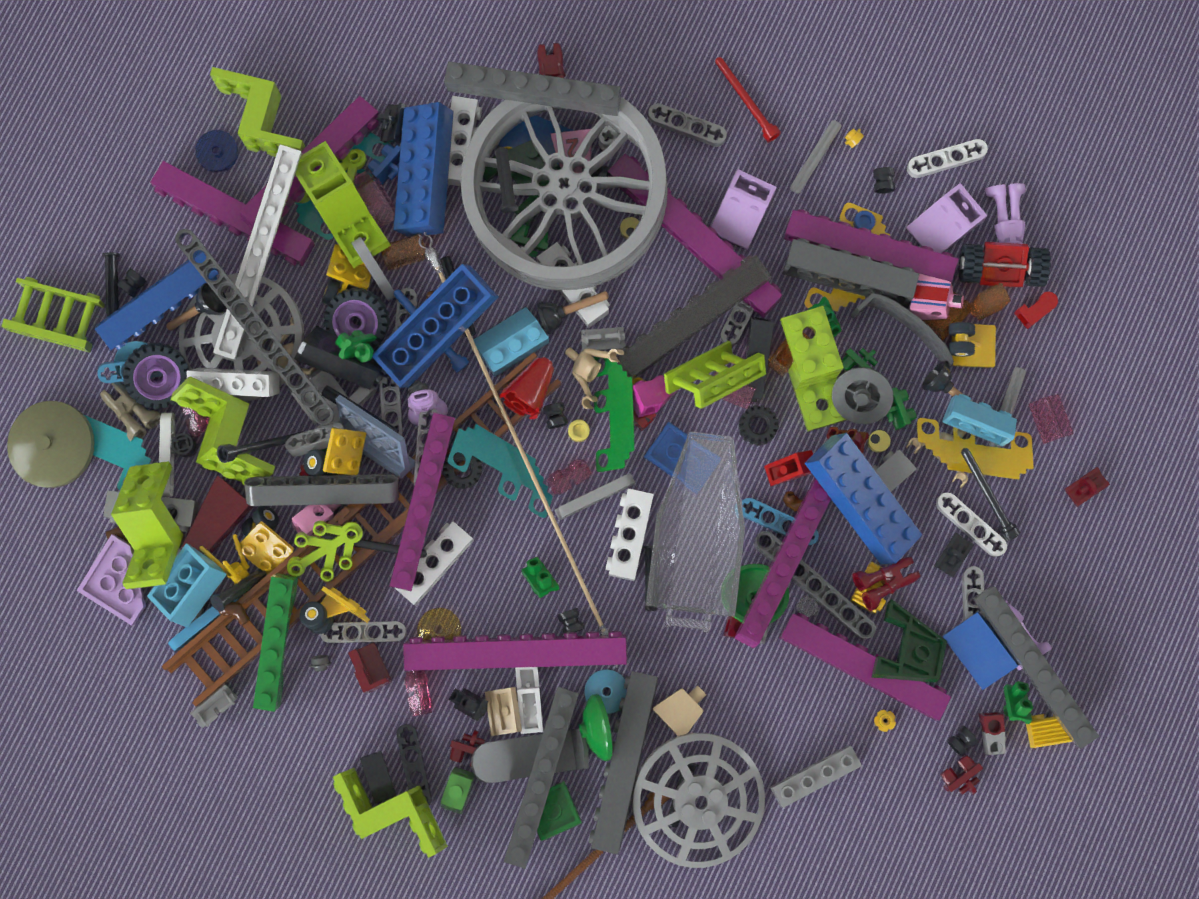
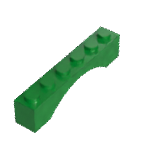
[253,573,299,712]

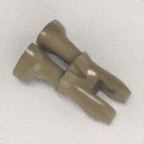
[100,382,161,441]

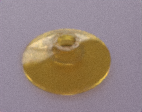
[417,608,461,640]

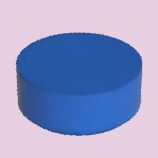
[853,211,876,230]

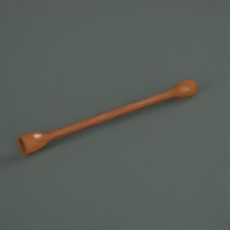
[541,792,670,899]

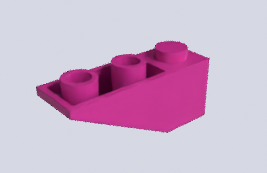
[633,375,679,418]

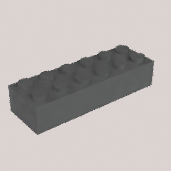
[782,238,920,308]

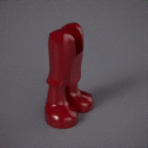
[537,43,566,78]
[852,557,921,611]

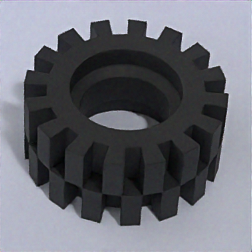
[738,405,779,446]
[442,452,482,489]

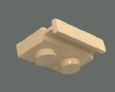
[485,687,522,736]

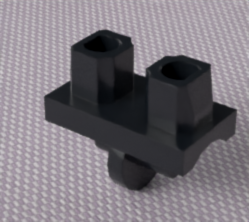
[377,103,406,143]
[934,533,974,578]
[449,688,488,721]

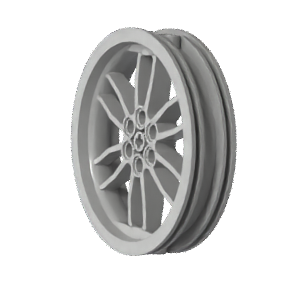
[461,97,668,291]

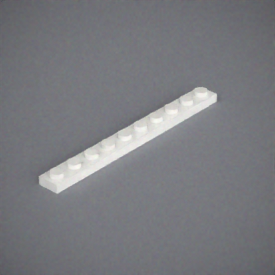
[213,145,302,360]

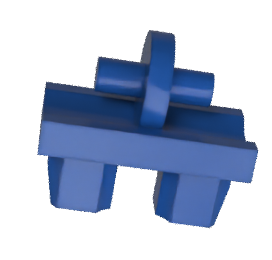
[368,144,401,185]

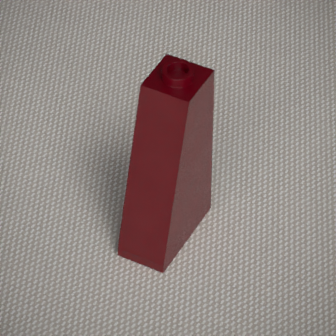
[181,476,254,556]

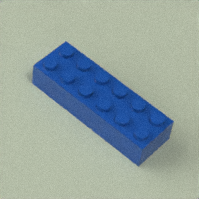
[393,102,454,238]
[95,252,219,350]
[372,264,499,388]
[804,433,922,565]

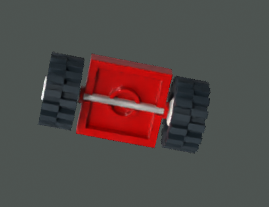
[958,242,1051,287]

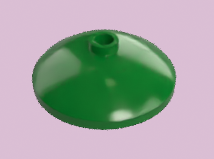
[723,564,789,624]
[579,694,612,761]

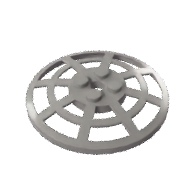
[179,273,304,402]
[632,733,765,868]

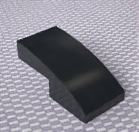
[360,751,397,804]

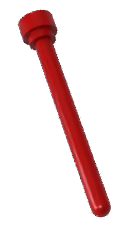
[715,57,781,143]

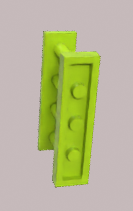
[1,277,105,353]
[664,341,766,409]

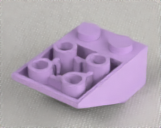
[711,169,777,250]
[906,183,987,254]

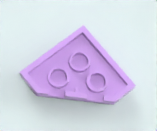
[77,534,146,626]

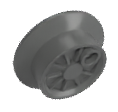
[832,367,893,424]

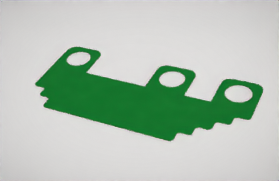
[594,356,635,472]

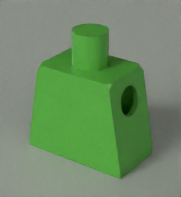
[440,767,475,814]

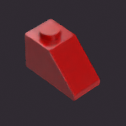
[764,450,813,486]

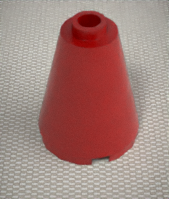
[500,357,554,419]

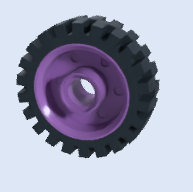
[323,288,390,349]
[123,342,189,409]

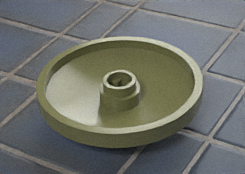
[7,401,94,488]

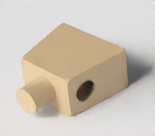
[652,685,706,736]

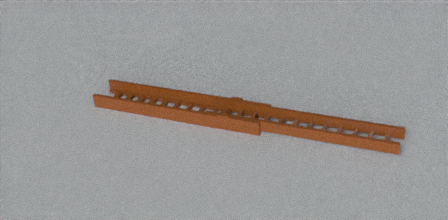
[161,352,561,707]

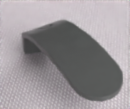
[851,293,954,367]
[471,728,589,783]

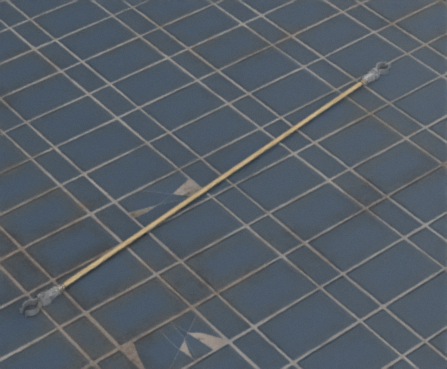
[419,232,618,668]

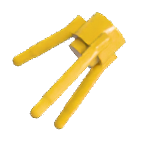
[199,534,250,584]

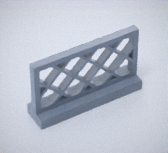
[335,395,415,479]

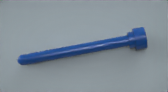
[393,289,470,373]

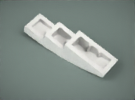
[515,667,543,734]

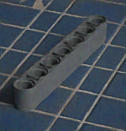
[244,474,399,506]
[754,531,876,640]

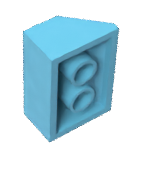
[474,307,549,377]
[942,394,1017,447]
[147,543,227,627]

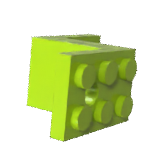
[210,67,305,157]
[295,141,391,268]
[780,306,846,432]
[170,376,275,486]
[111,461,183,589]
[333,768,448,858]

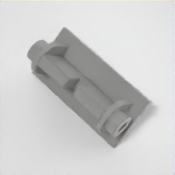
[581,327,625,351]
[190,684,238,728]

